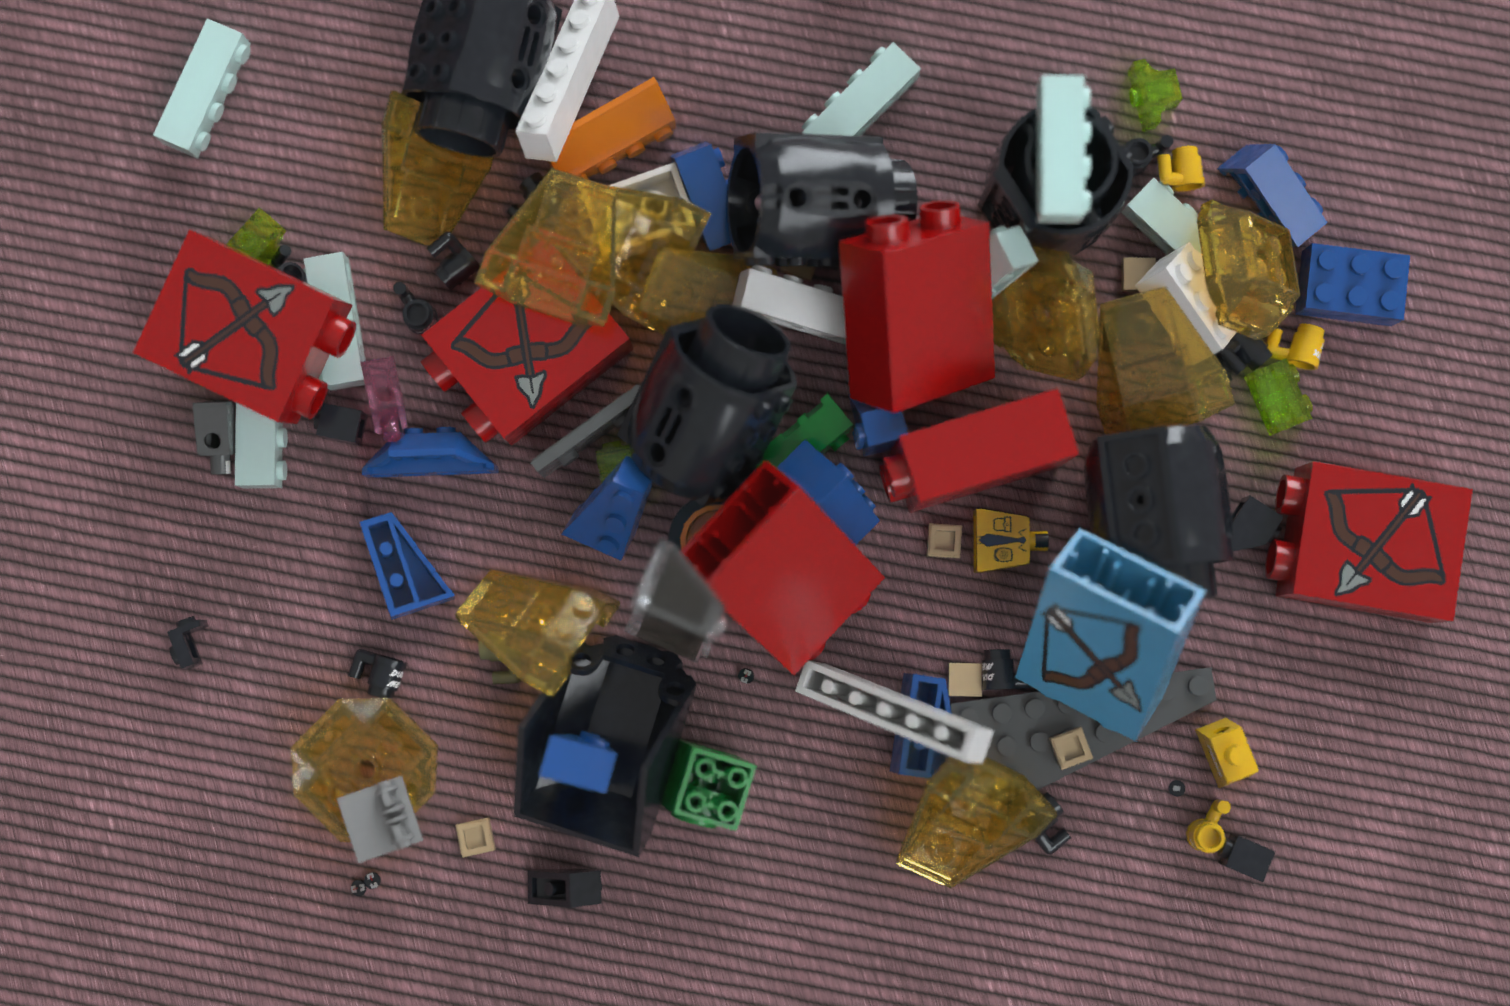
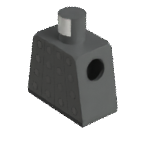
[193,400,236,474]

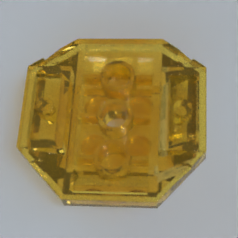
[1197,200,1300,340]
[992,246,1101,381]
[291,698,438,842]

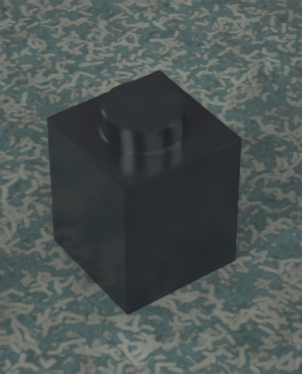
[314,403,368,446]
[1218,832,1276,882]

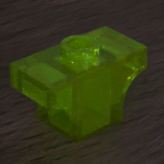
[1127,59,1183,132]
[226,207,287,264]

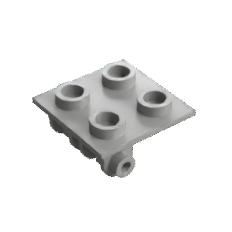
[337,776,423,863]

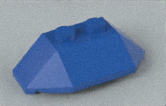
[362,427,498,478]

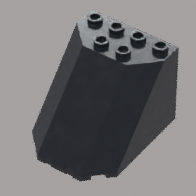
[514,635,697,858]

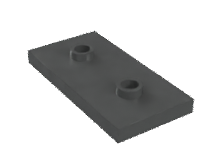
[531,384,640,478]

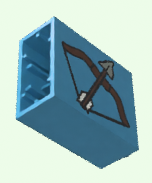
[1015,528,1206,741]

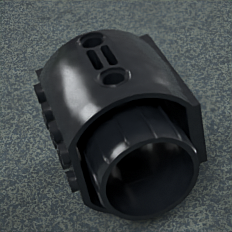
[401,0,563,158]
[977,106,1134,259]
[726,132,918,267]
[617,304,797,507]
[1084,425,1234,598]

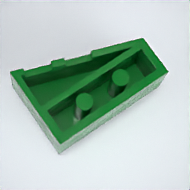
[755,393,853,470]

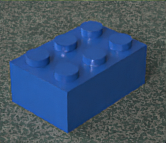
[1295,243,1410,326]

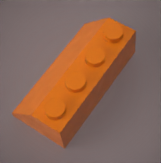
[548,77,676,191]

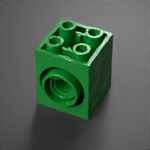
[660,739,757,831]

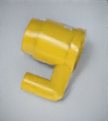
[1157,146,1205,192]
[1266,323,1325,370]
[1186,799,1231,853]

